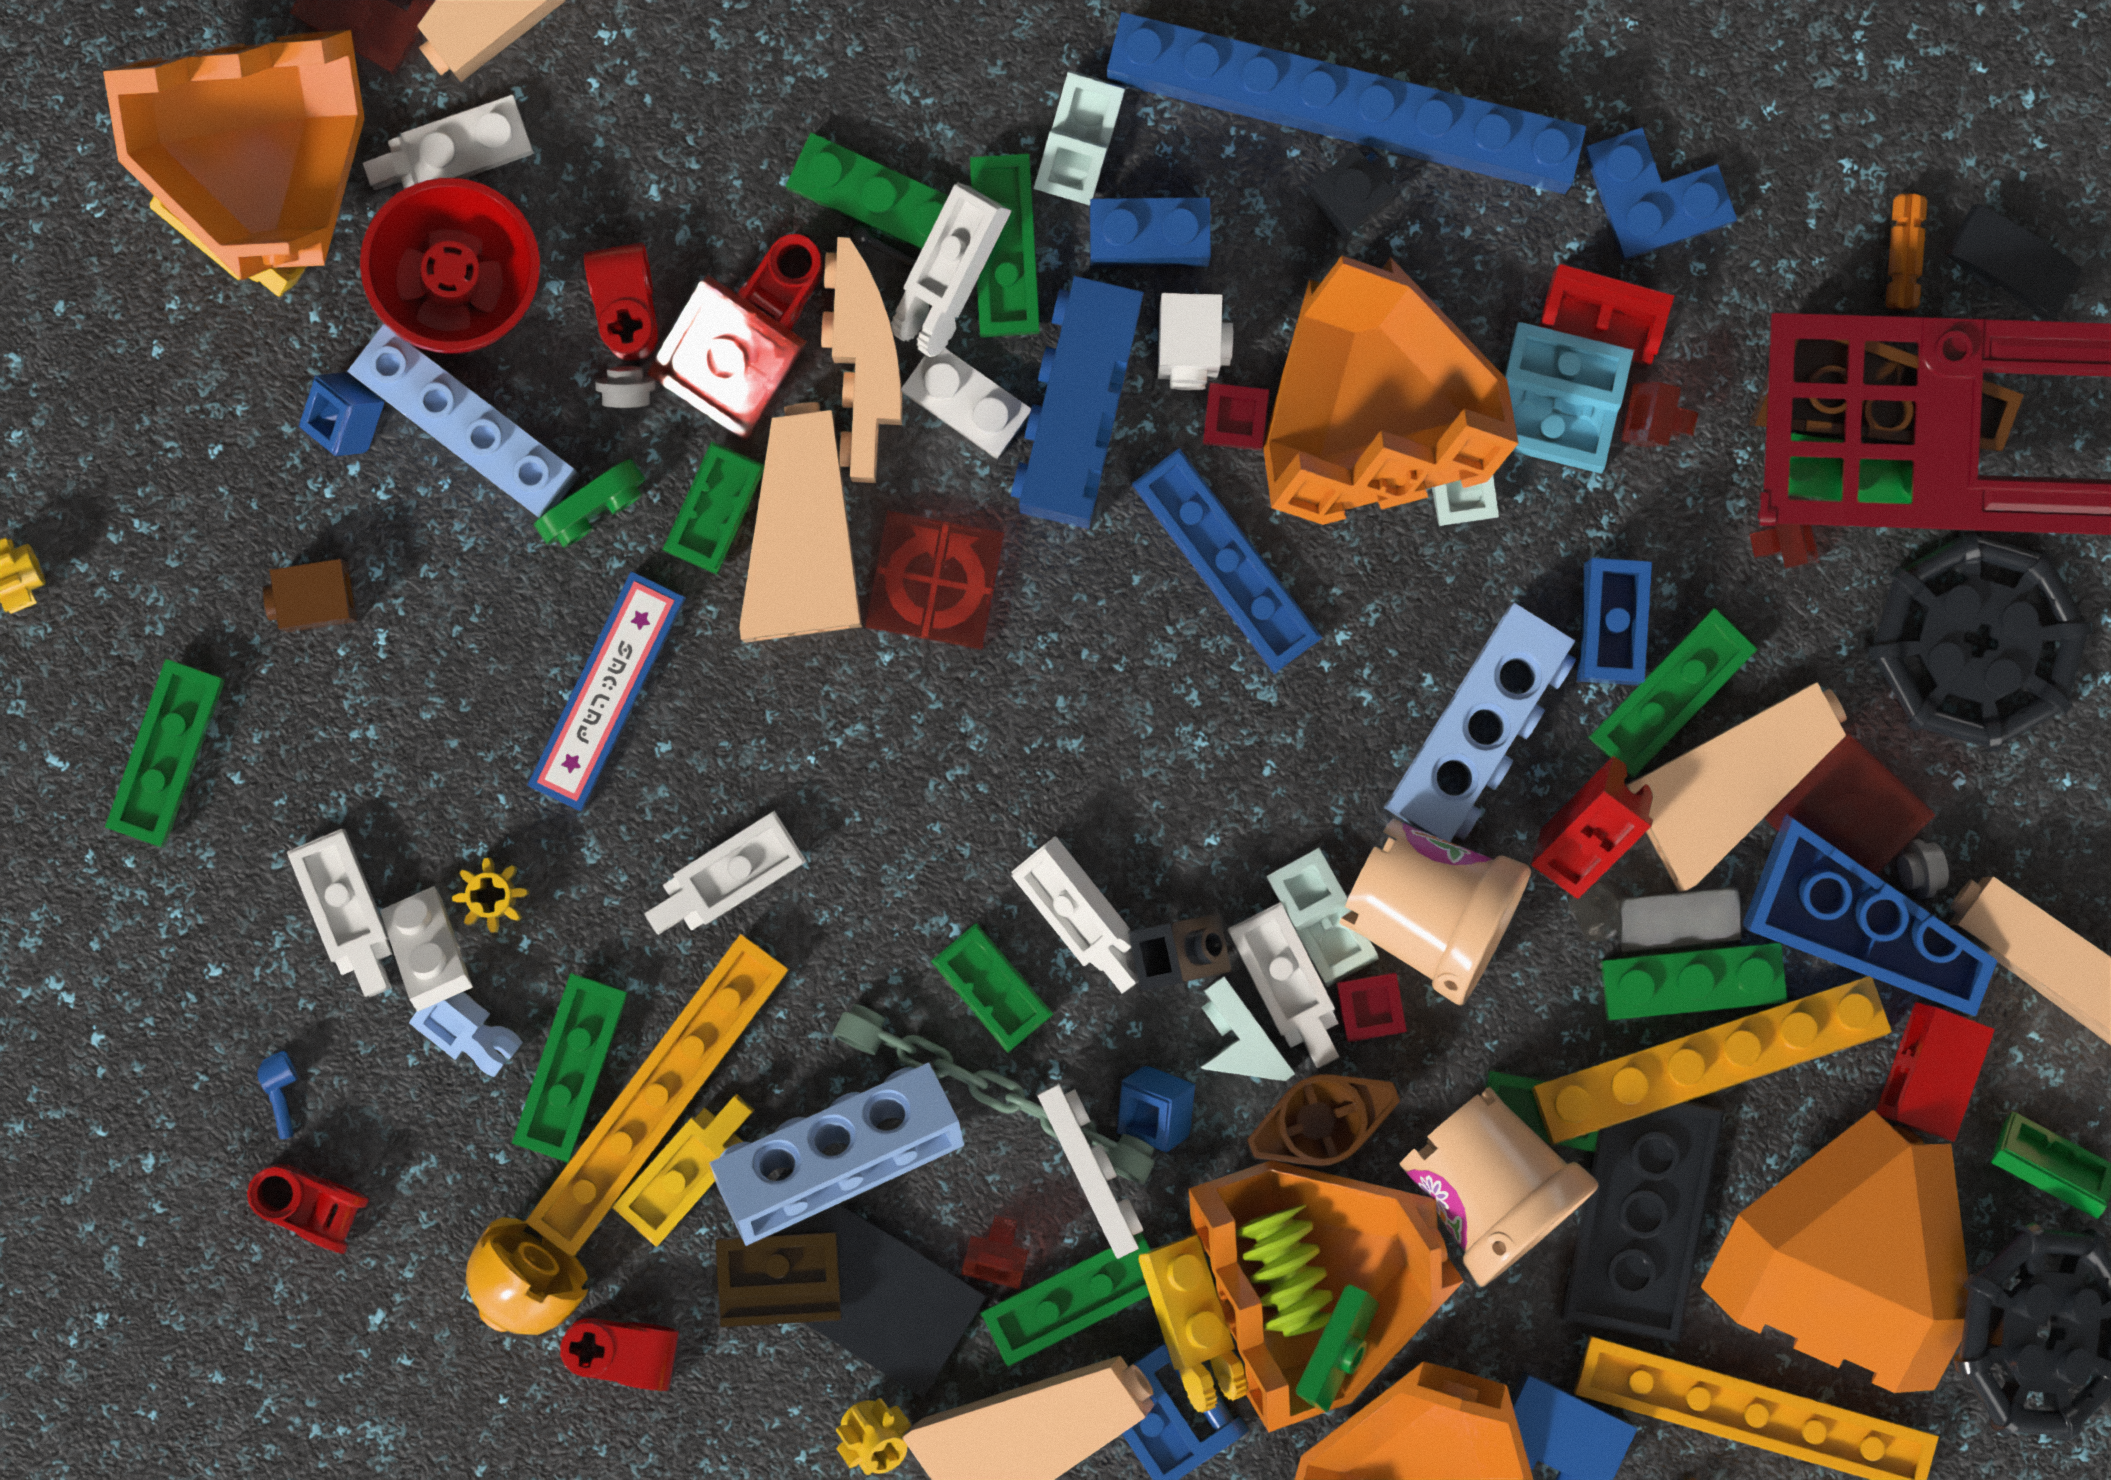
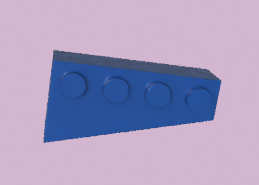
[1011,276,1144,529]
[1742,813,1998,1016]

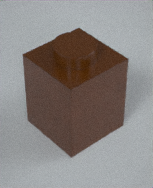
[263,559,358,633]

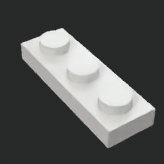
[1037,1083,1144,1259]

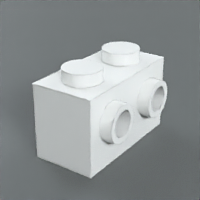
[1158,293,1233,390]

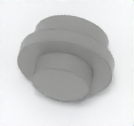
[595,366,655,408]
[1897,839,1949,899]

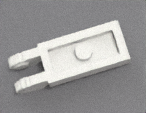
[890,182,1011,357]

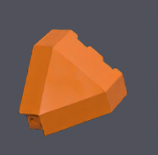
[103,30,365,280]
[1263,255,1519,525]
[1701,1110,1968,1393]
[1189,1160,1464,1432]
[1294,1361,1534,1480]

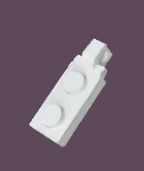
[363,95,534,191]
[644,811,806,935]
[287,829,393,997]
[1011,836,1139,993]
[1227,902,1339,1068]

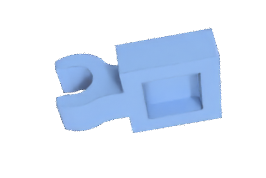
[409,992,523,1077]

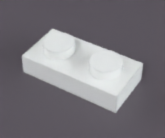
[901,348,1031,460]
[380,886,472,1012]

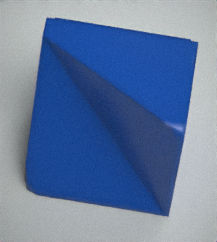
[299,372,385,456]
[1116,1066,1195,1153]

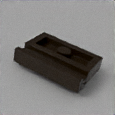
[716,1232,842,1327]

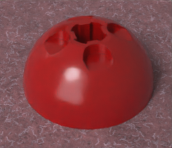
[360,178,540,353]

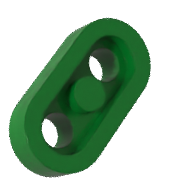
[534,458,646,548]

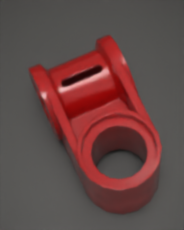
[736,234,825,333]
[584,242,659,362]
[247,1163,369,1254]
[560,1318,679,1391]

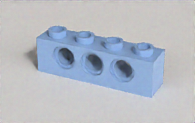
[347,324,581,518]
[1384,603,1576,842]
[709,1063,964,1246]

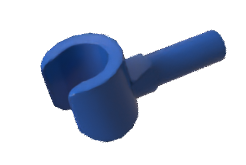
[257,1051,298,1139]

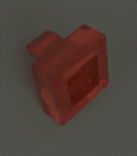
[1621,382,1698,447]
[1749,524,1820,568]
[961,1215,1029,1289]

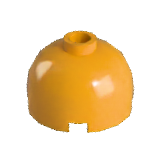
[465,1217,588,1335]

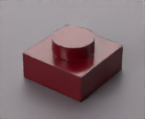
[1203,383,1269,451]
[1336,973,1407,1042]

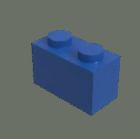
[1090,198,1211,268]
[1577,558,1652,685]
[1511,1371,1638,1480]

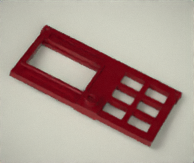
[1757,313,2111,535]

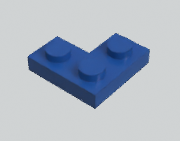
[1584,128,1737,261]

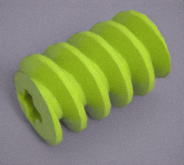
[1236,1204,1334,1337]

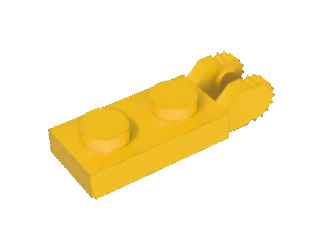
[1138,1235,1248,1413]

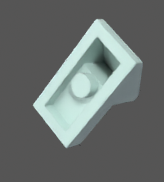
[1200,976,1295,1081]

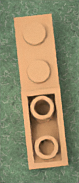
[821,237,902,483]

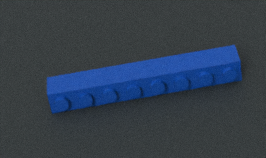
[1107,12,1586,195]

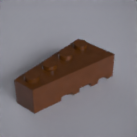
[1749,313,2024,451]

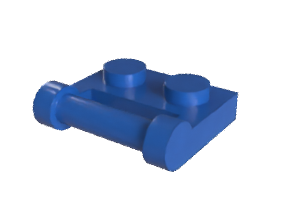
[1122,1340,1250,1480]

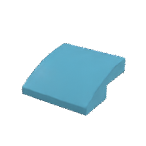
[1503,322,1634,474]

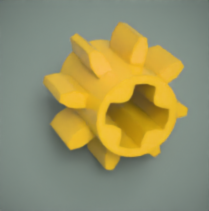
[0,537,45,614]
[452,858,529,933]
[836,1398,912,1475]

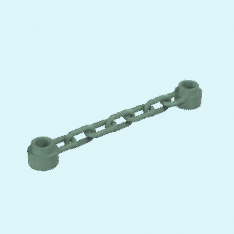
[832,1004,1155,1184]

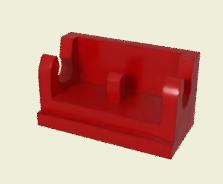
[1538,264,1674,365]
[1531,756,1653,899]
[1876,1002,1995,1142]

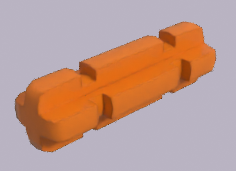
[1886,193,1928,311]

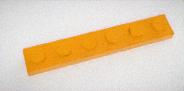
[525,934,790,1258]
[1532,976,1892,1146]
[1573,1335,1939,1480]

